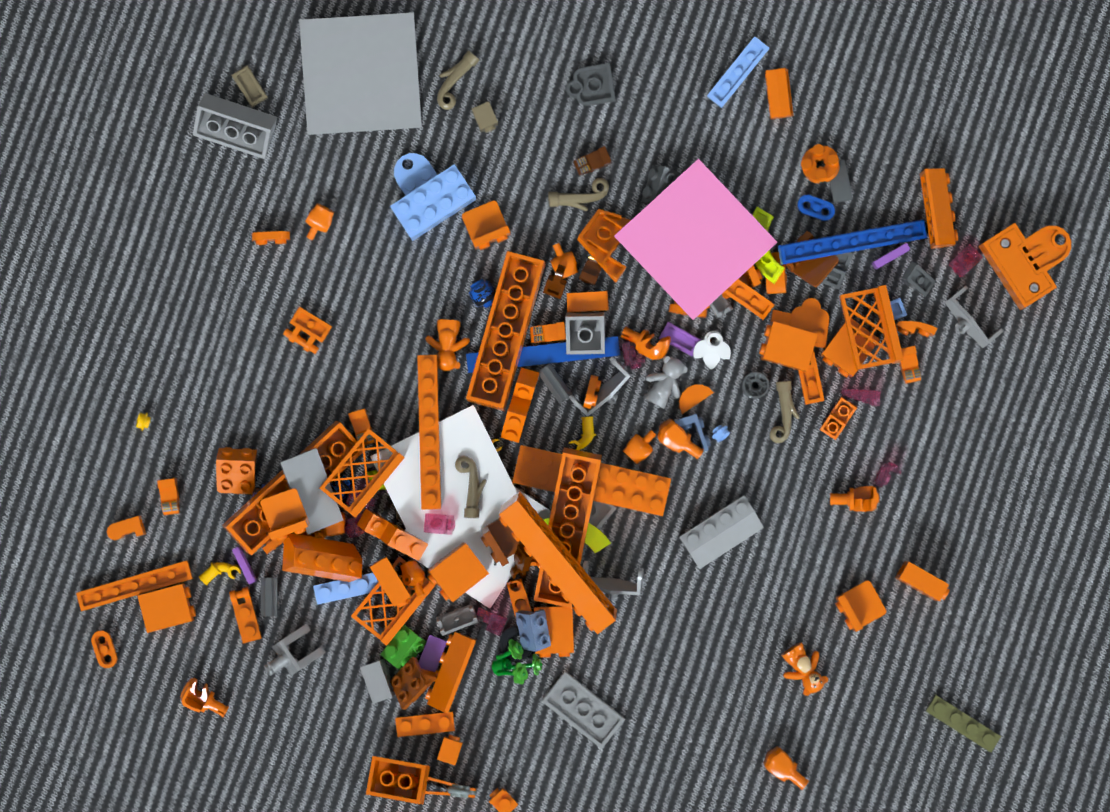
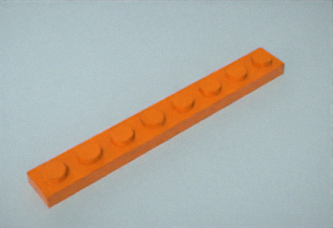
[417,355,441,510]

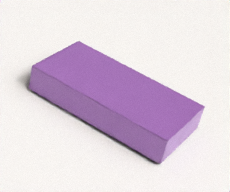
[872,243,910,270]
[659,322,701,357]
[232,547,257,584]
[418,635,447,672]

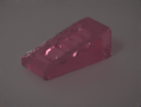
[840,389,880,407]

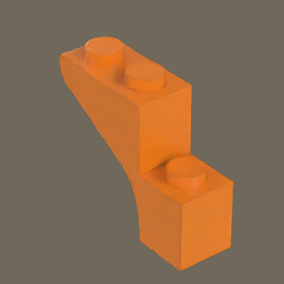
[500,367,540,443]
[357,508,428,561]

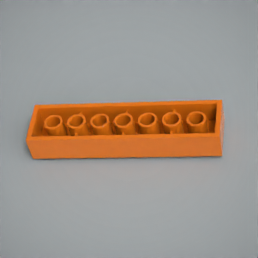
[466,251,546,411]
[222,421,363,556]
[512,445,671,516]
[534,448,602,608]
[499,491,617,634]

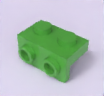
[380,625,427,670]

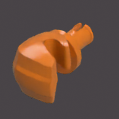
[621,327,671,360]
[657,418,704,459]
[830,486,880,512]
[180,678,229,717]
[763,746,809,790]

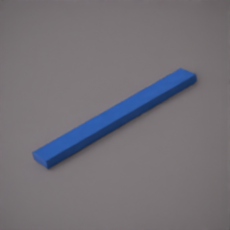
[778,219,927,265]
[466,336,620,373]

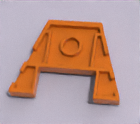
[577,209,631,282]

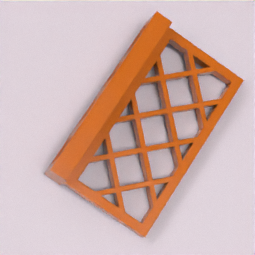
[839,285,904,370]
[319,428,405,518]
[351,556,435,646]

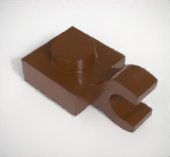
[543,264,567,299]
[510,544,533,579]

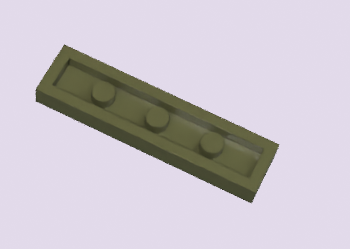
[925,695,1001,753]

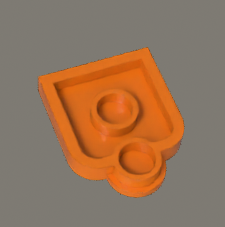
[790,298,829,348]

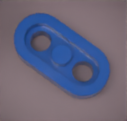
[797,195,835,221]

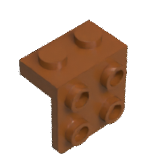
[785,231,839,287]
[480,518,523,567]

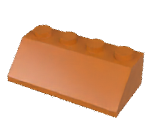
[920,168,958,249]
[282,533,362,582]
[425,631,477,714]

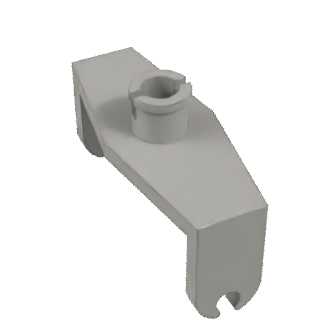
[945,285,1004,348]
[569,357,631,417]
[583,560,644,599]

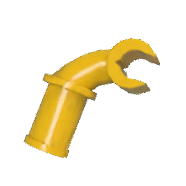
[568,416,596,451]
[199,562,241,585]

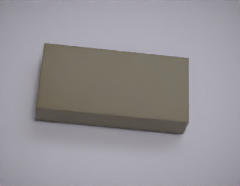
[231,65,268,108]

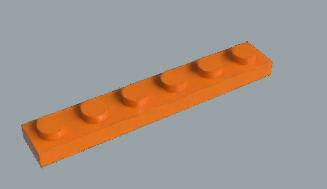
[76,560,193,611]

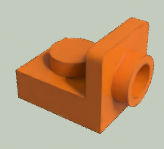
[489,787,519,812]

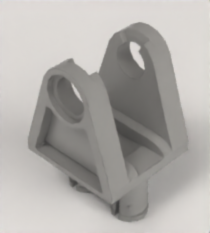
[264,624,326,676]

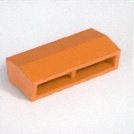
[765,68,794,119]

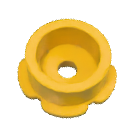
[136,412,151,431]

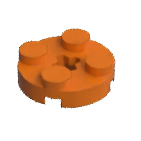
[801,144,840,183]

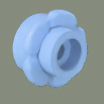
[712,425,730,442]

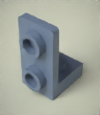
[674,414,711,452]

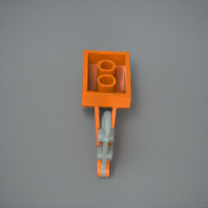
[366,756,476,805]

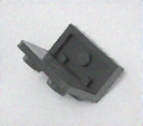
[641,165,682,204]

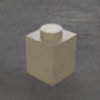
[471,101,498,133]

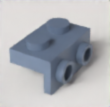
[515,609,551,652]

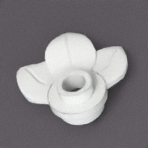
[693,331,731,369]

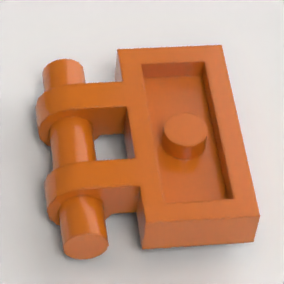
[283,307,332,355]

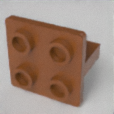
[390,657,437,710]

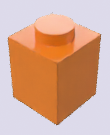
[437,734,463,765]

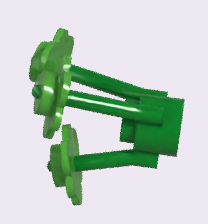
[492,639,543,684]

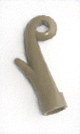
[437,51,480,110]
[548,178,609,211]
[770,381,800,443]
[455,456,487,518]

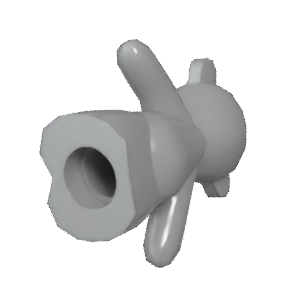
[643,356,687,409]

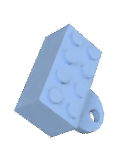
[390,153,476,241]

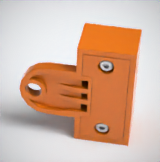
[978,223,1071,310]

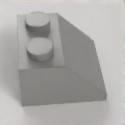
[565,312,605,355]

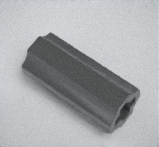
[539,363,573,404]
[261,578,278,616]

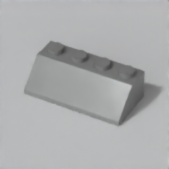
[193,93,277,159]
[679,495,764,569]

